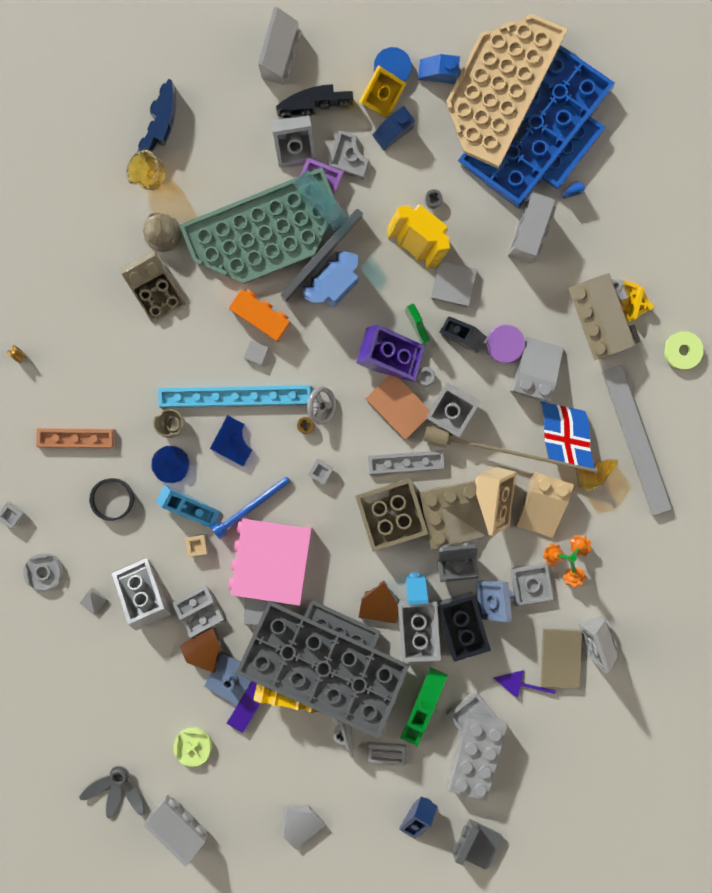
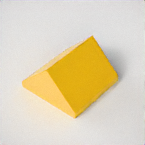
[359,65,407,118]

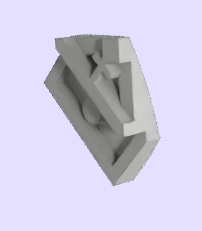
[282,805,325,850]

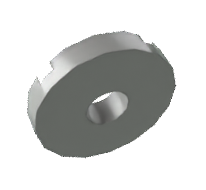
[23,553,63,591]

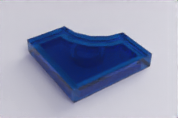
[210,415,253,467]

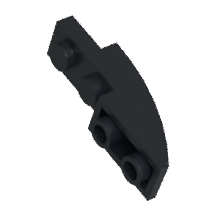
[276,84,353,118]

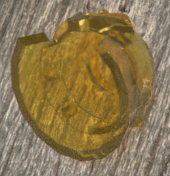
[126,149,166,191]

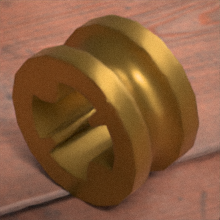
[7,345,27,363]
[297,417,315,434]

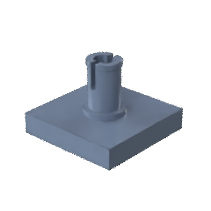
[476,580,515,622]
[204,652,251,706]

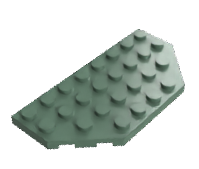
[179,167,337,284]

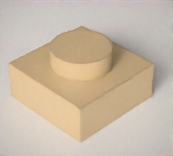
[185,535,208,557]

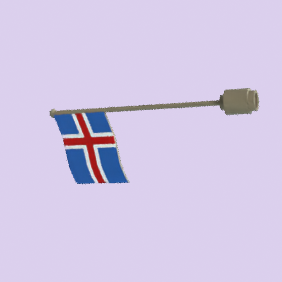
[424,401,598,474]

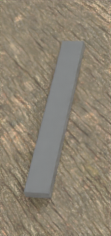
[602,365,672,515]

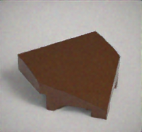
[358,580,399,624]
[179,627,224,673]

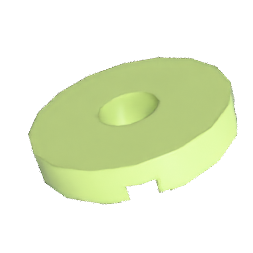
[664,332,703,370]

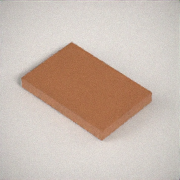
[365,375,430,440]

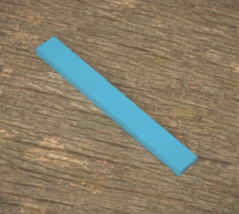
[158,385,312,408]

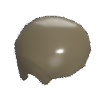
[153,409,185,438]

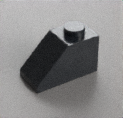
[439,316,487,353]

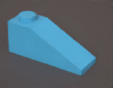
[156,484,220,528]

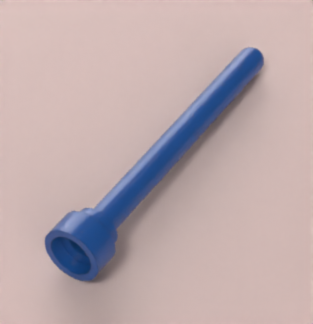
[211,477,290,539]

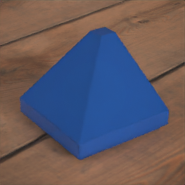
[562,181,585,199]

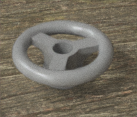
[307,386,336,425]

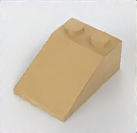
[475,467,516,536]
[516,472,574,538]

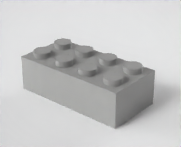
[447,711,507,801]

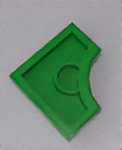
[405,303,430,345]

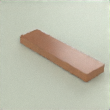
[36,428,115,448]

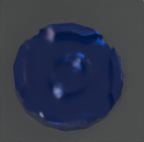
[151,446,190,483]

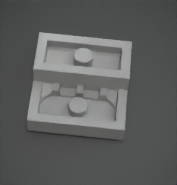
[172,585,225,638]

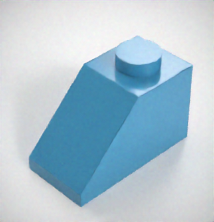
[405,572,428,605]

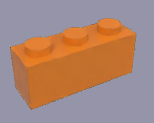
[229,289,291,342]

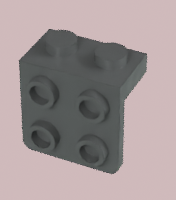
[437,543,479,582]
[452,818,503,869]

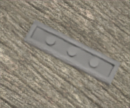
[368,450,446,475]

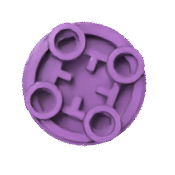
[486,325,525,363]

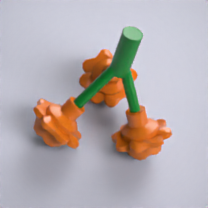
[543,535,592,588]

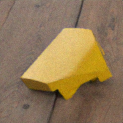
[620,280,655,322]

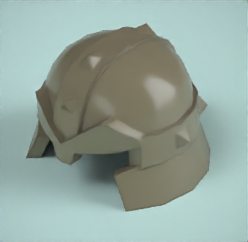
[142,213,182,252]

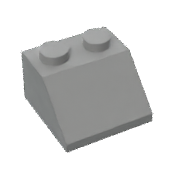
[271,115,317,167]
[426,382,480,437]

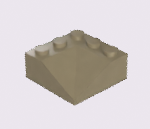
[355,478,428,551]
[418,480,486,550]

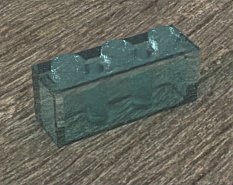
[293,170,348,231]

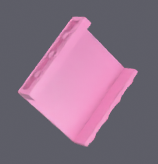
[229,517,312,605]

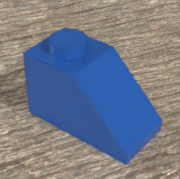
[418,54,460,84]

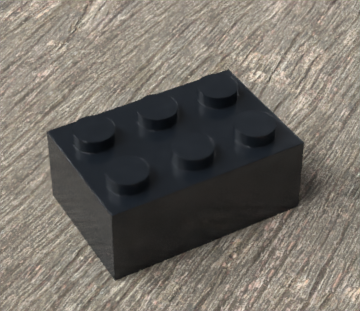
[437,591,491,662]

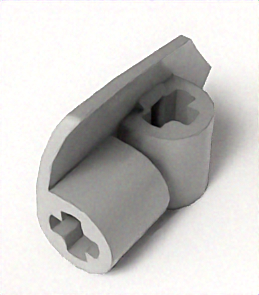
[332,718,354,758]

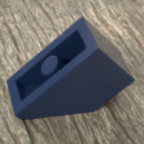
[372,106,415,151]
[399,796,438,839]

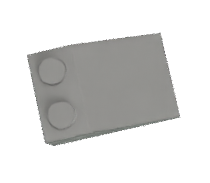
[510,337,563,403]
[112,558,171,630]
[579,617,618,673]

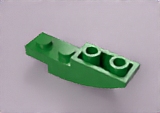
[400,667,448,746]

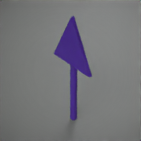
[493,670,556,698]

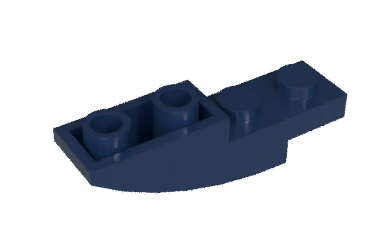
[138,78,176,159]

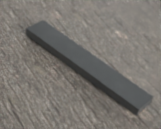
[281,209,363,302]

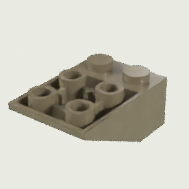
[121,250,185,323]

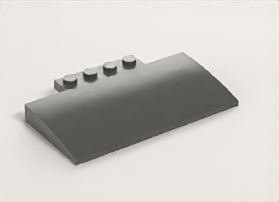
[236,600,410,739]

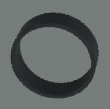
[89,478,134,521]

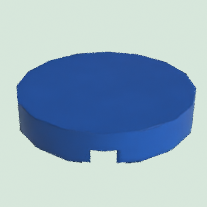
[374,47,412,82]

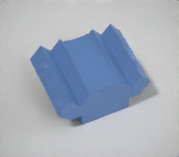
[302,251,360,308]

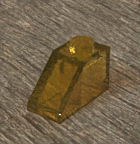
[575,459,618,491]

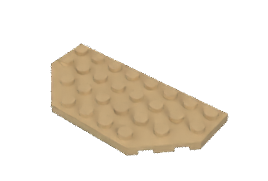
[446,14,568,169]

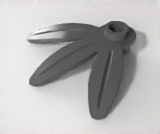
[79,766,145,819]

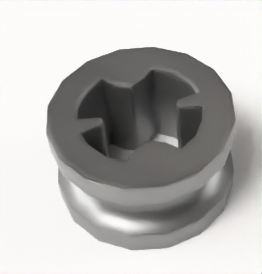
[425,189,442,208]

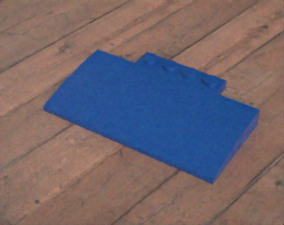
[458,45,615,209]

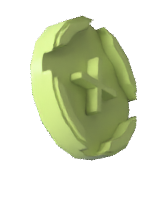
[173,727,212,767]

